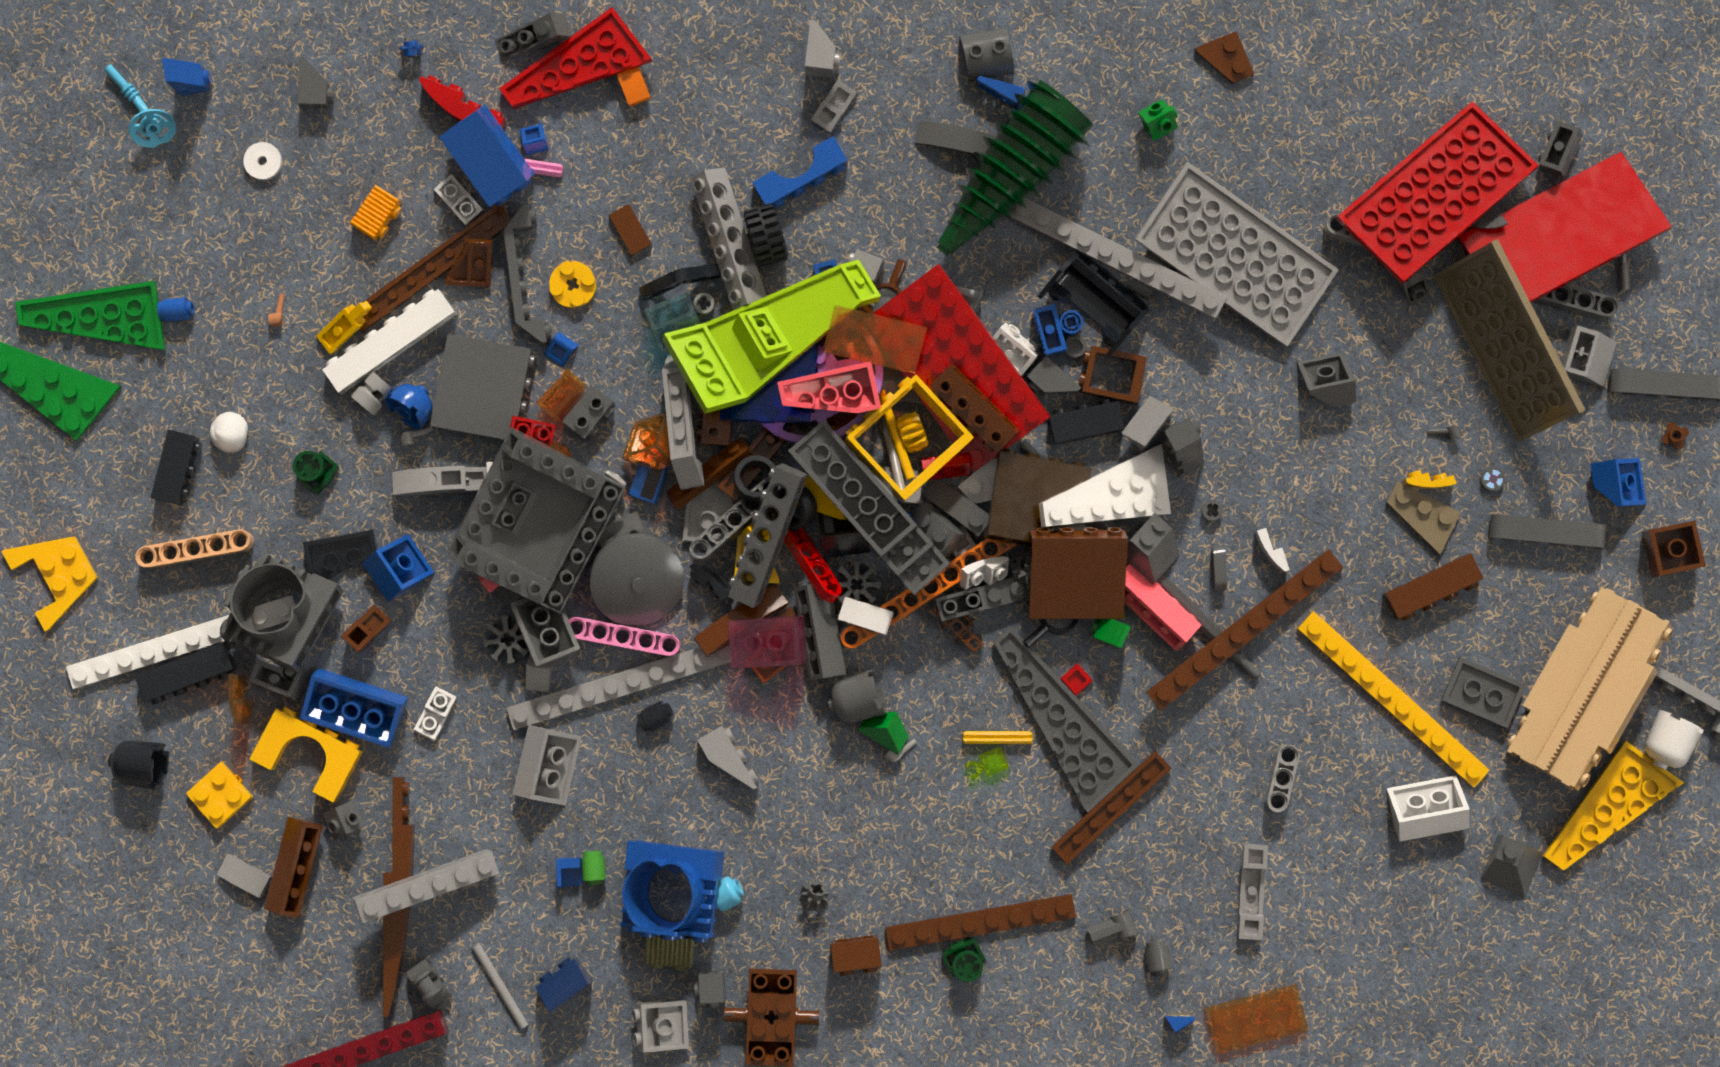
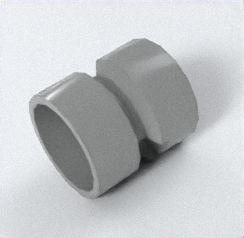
[351,371,394,416]

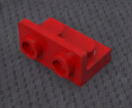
[921,453,970,480]

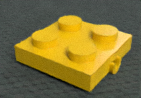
[186,762,254,829]

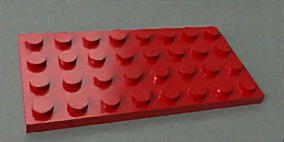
[1336,101,1539,285]
[863,264,1051,472]

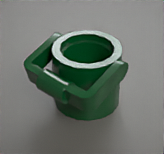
[293,450,339,494]
[942,937,986,982]

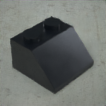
[818,512,870,558]

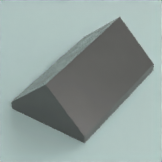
[510,597,581,668]

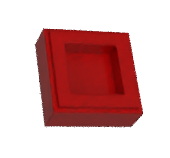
[1060,663,1093,696]

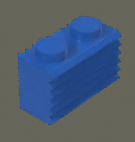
[1031,304,1067,357]

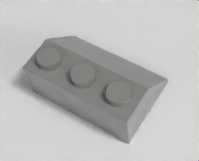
[512,725,582,806]

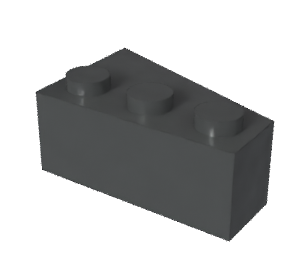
[1157,417,1204,477]

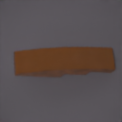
[694,585,788,657]

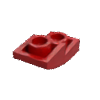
[509,416,556,446]

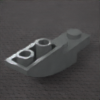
[935,578,1029,622]

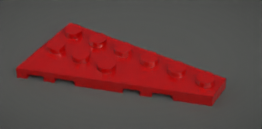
[499,7,653,109]

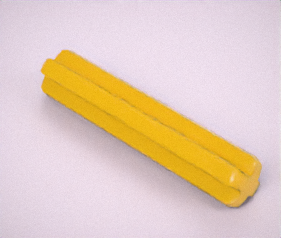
[963,731,1033,744]

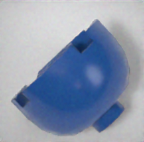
[385,384,433,429]

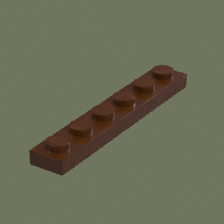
[1051,751,1171,865]

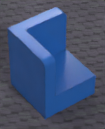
[556,857,583,888]

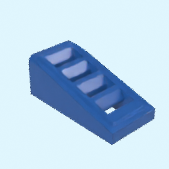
[976,76,1026,108]

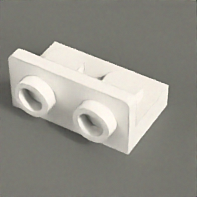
[993,323,1041,376]

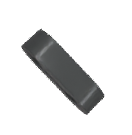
[1211,546,1227,591]

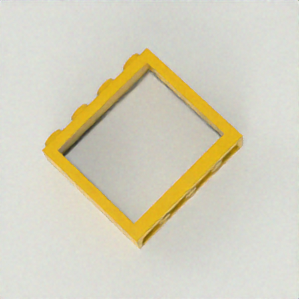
[844,375,974,504]

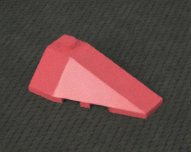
[777,361,881,413]

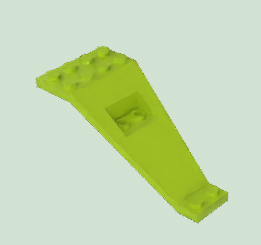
[662,260,881,414]

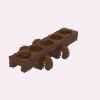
[931,605,984,653]

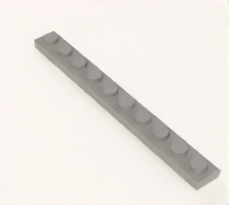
[1009,198,1227,320]
[507,643,739,730]

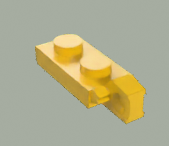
[316,301,372,355]

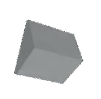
[1122,396,1174,452]

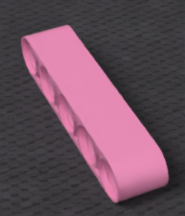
[569,617,681,656]

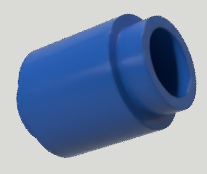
[157,297,194,322]

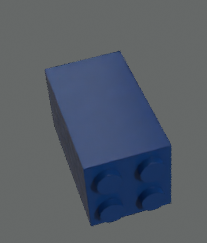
[439,104,535,207]

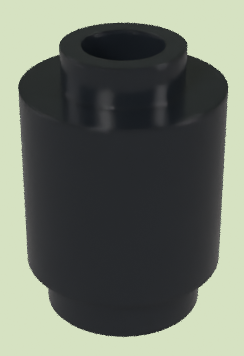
[637,700,674,732]

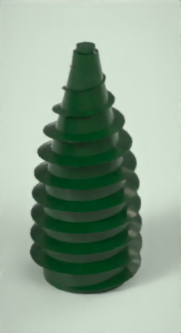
[936,80,1093,256]

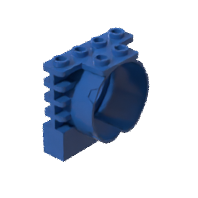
[620,840,725,942]

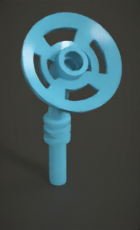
[104,64,176,148]

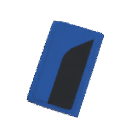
[629,451,671,504]

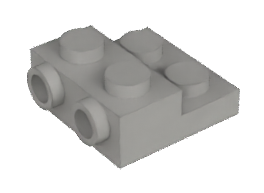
[631,1000,689,1053]

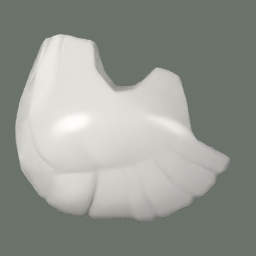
[210,412,248,453]

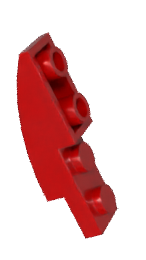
[419,75,507,130]

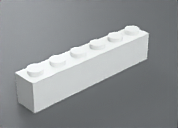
[322,289,457,395]

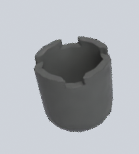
[828,669,887,723]

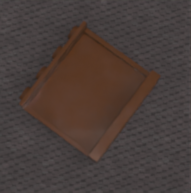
[1026,527,1128,619]

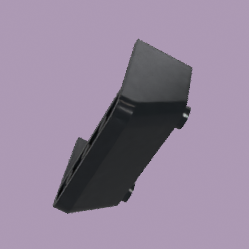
[1037,251,1149,357]

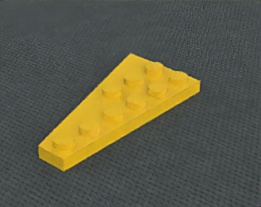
[1543,741,1684,870]

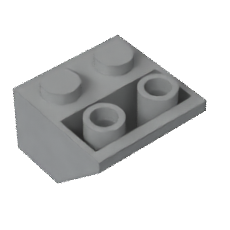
[1561,325,1617,387]

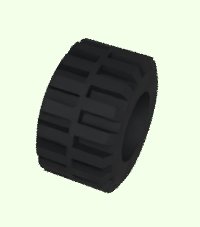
[743,203,789,268]

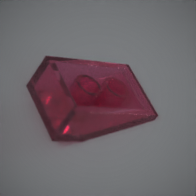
[728,615,807,668]

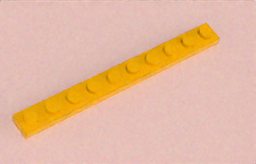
[1297,611,1490,788]

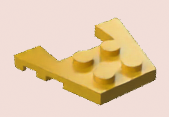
[1,536,98,632]

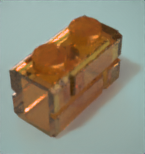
[536,368,587,421]

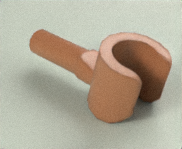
[268,294,285,327]

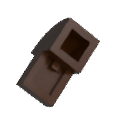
[341,605,391,654]

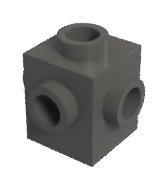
[323,801,365,841]

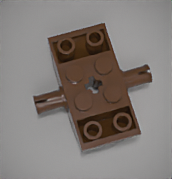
[724,968,820,1067]

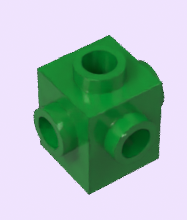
[1138,99,1178,141]

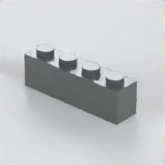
[793,584,846,681]

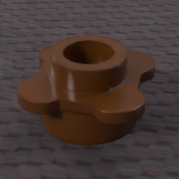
[1661,422,1689,449]

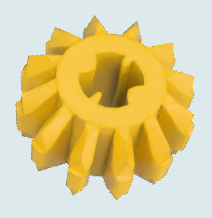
[896,412,929,453]

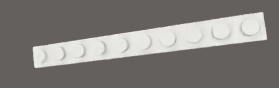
[66,595,296,689]

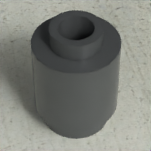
[1145,940,1172,976]

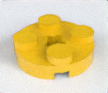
[549,261,596,308]

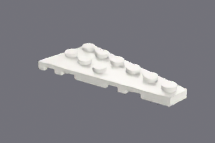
[1039,444,1171,527]

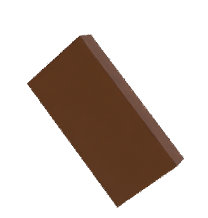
[609,204,652,256]

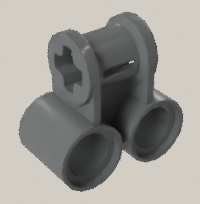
[406,958,452,1008]

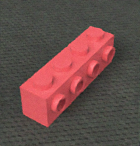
[1124,563,1201,651]

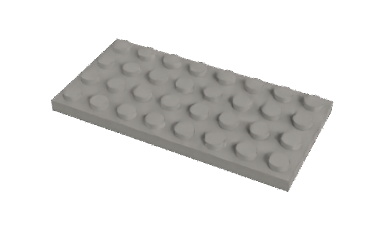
[1134,162,1339,347]

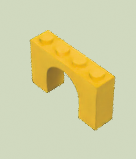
[250,706,363,803]

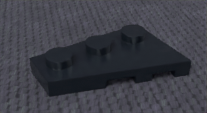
[303,529,378,579]

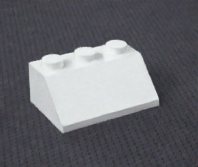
[1387,775,1470,841]

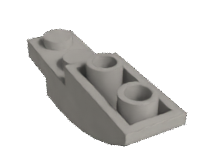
[392,466,487,496]

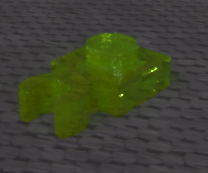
[965,746,1009,779]

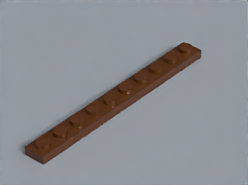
[1145,549,1344,711]

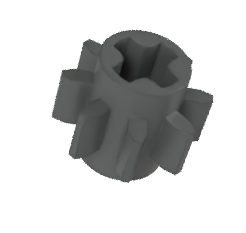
[799,881,829,912]

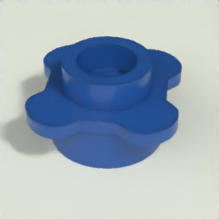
[399,40,423,56]

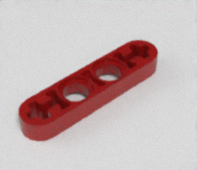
[784,528,842,602]

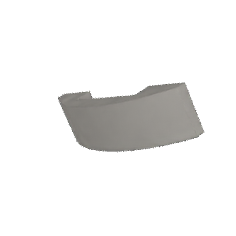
[1238,844,1268,940]

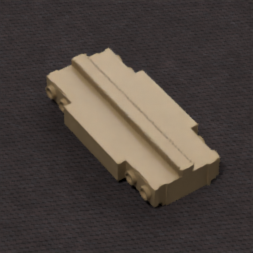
[1507,587,1673,791]

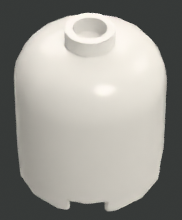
[1645,710,1704,770]

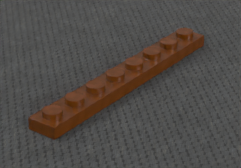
[359,205,512,333]
[885,894,1076,951]

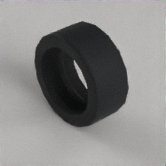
[734,455,775,503]
[772,486,817,531]

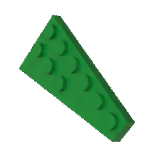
[15,281,166,351]
[0,342,122,441]

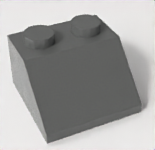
[1127,513,1179,584]

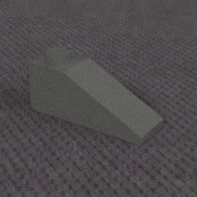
[922,479,989,538]

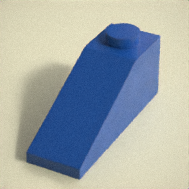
[162,58,211,96]

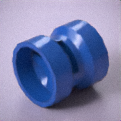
[1059,310,1083,336]

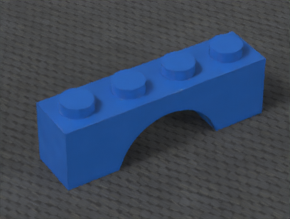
[752,136,848,209]

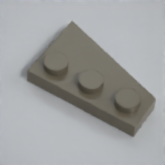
[1386,481,1461,555]

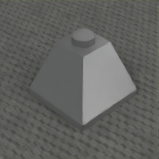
[1297,352,1356,407]
[1481,834,1542,897]

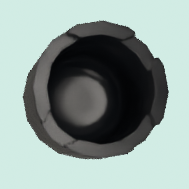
[108,740,169,790]

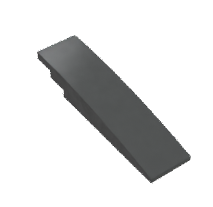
[788,420,951,596]

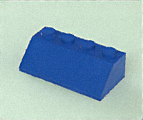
[300,668,409,748]

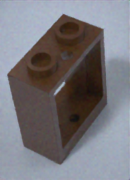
[1078,345,1147,405]

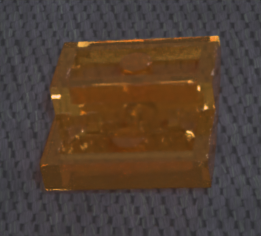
[228,674,253,724]

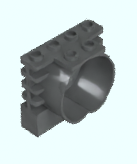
[220,554,344,674]

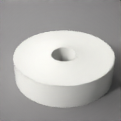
[244,142,282,180]

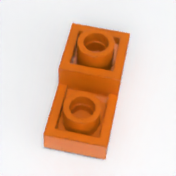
[617,67,651,107]

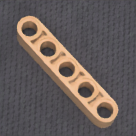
[135,530,254,568]

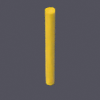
[879,390,915,481]

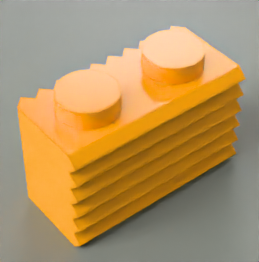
[350,185,402,241]

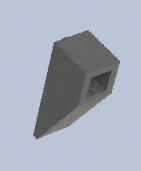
[495,13,572,62]

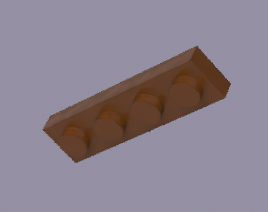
[667,437,753,510]

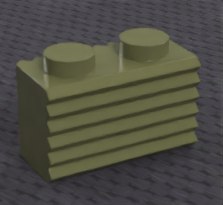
[644,936,695,971]

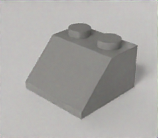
[805,20,840,79]

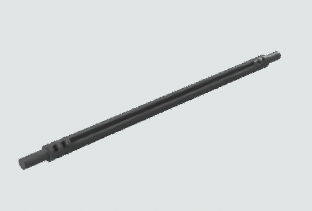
[1019,440,1260,679]

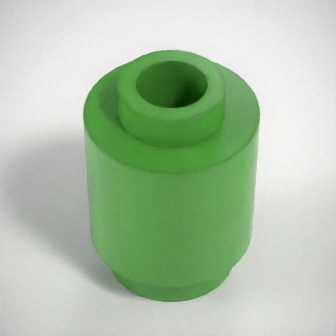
[581,851,606,885]

